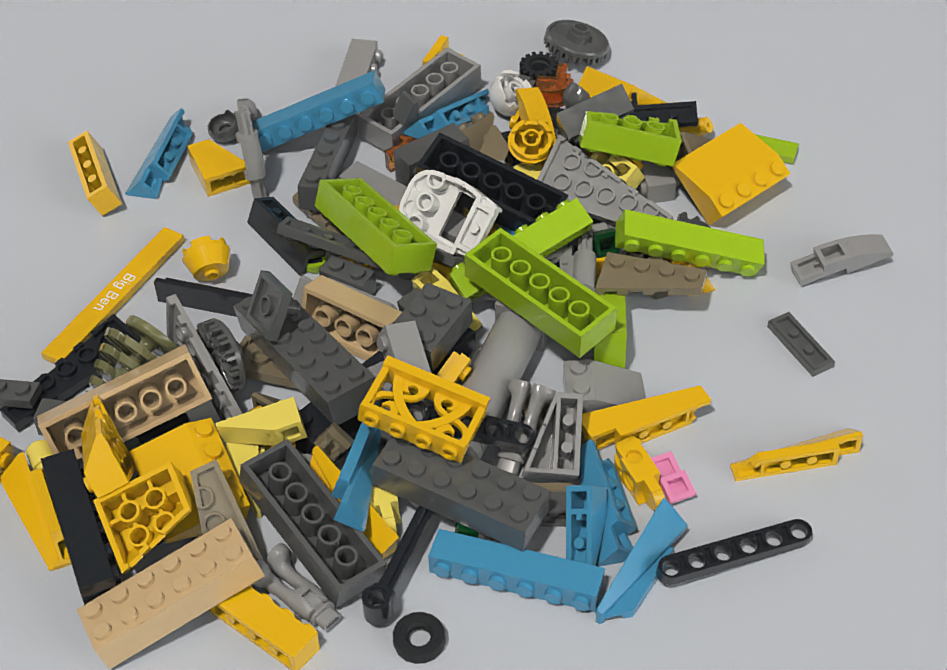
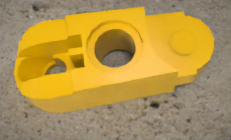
[614,436,665,510]

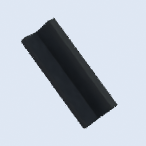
[247,197,327,275]
[154,277,253,317]

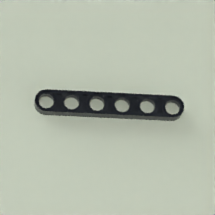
[376,398,535,451]
[656,519,812,585]

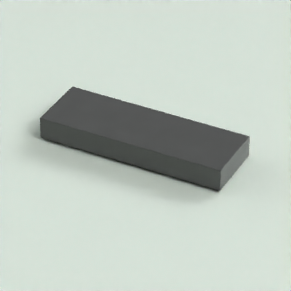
[767,312,835,377]

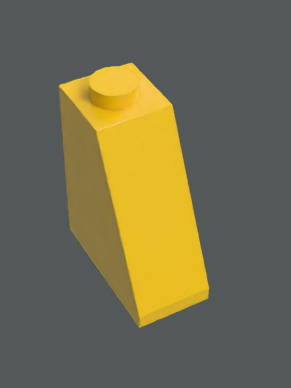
[187,139,250,197]

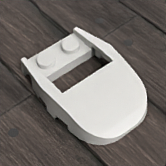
[399,170,503,257]

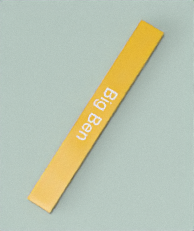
[41,227,185,364]

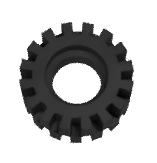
[519,51,559,90]

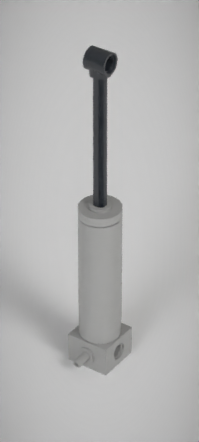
[361,299,550,626]

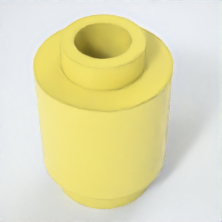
[26,440,54,480]

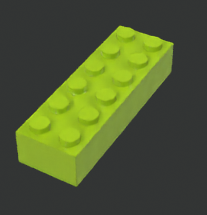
[315,178,437,276]
[465,228,617,358]

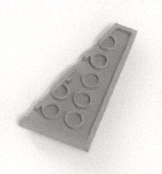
[537,134,674,226]
[166,294,243,421]

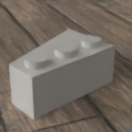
[520,392,583,481]

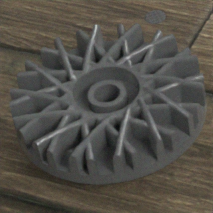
[544,20,609,66]
[196,318,246,395]

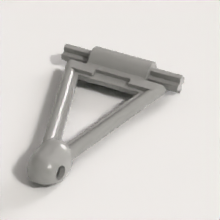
[235,98,267,198]
[451,234,596,304]

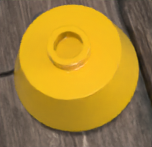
[508,119,555,166]
[182,236,231,281]

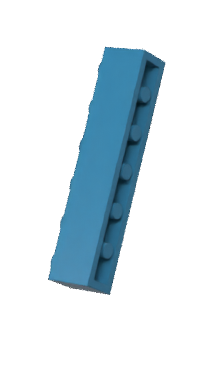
[252,70,385,152]
[428,529,605,613]

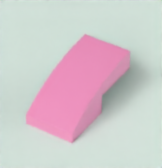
[651,451,696,504]

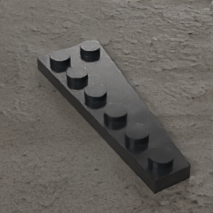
[0,314,140,431]

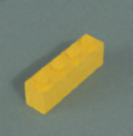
[68,130,122,216]
[210,585,320,670]

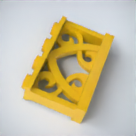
[358,355,490,463]

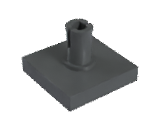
[246,270,300,341]

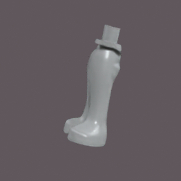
[497,379,556,476]
[251,543,341,631]

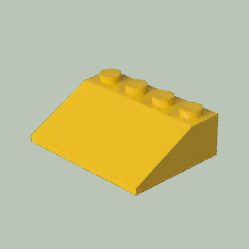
[671,123,790,225]
[129,418,250,544]

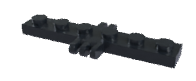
[556,92,698,136]

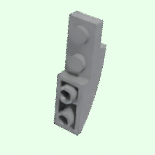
[790,234,893,286]

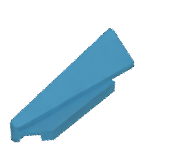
[403,89,489,139]
[125,108,192,199]
[331,422,381,532]
[579,439,637,567]
[596,498,687,624]

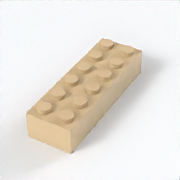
[37,344,212,459]
[77,518,265,669]

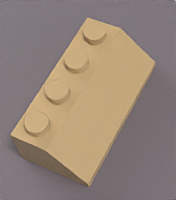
[302,275,402,361]

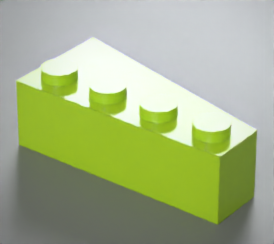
[579,111,682,166]
[593,277,627,369]

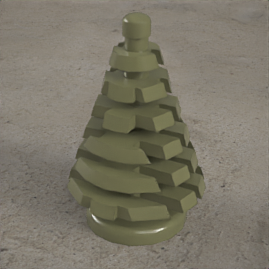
[85,315,178,393]

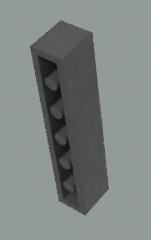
[297,113,358,212]

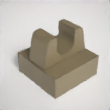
[314,422,354,462]

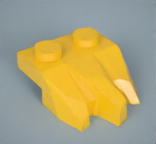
[437,351,472,383]

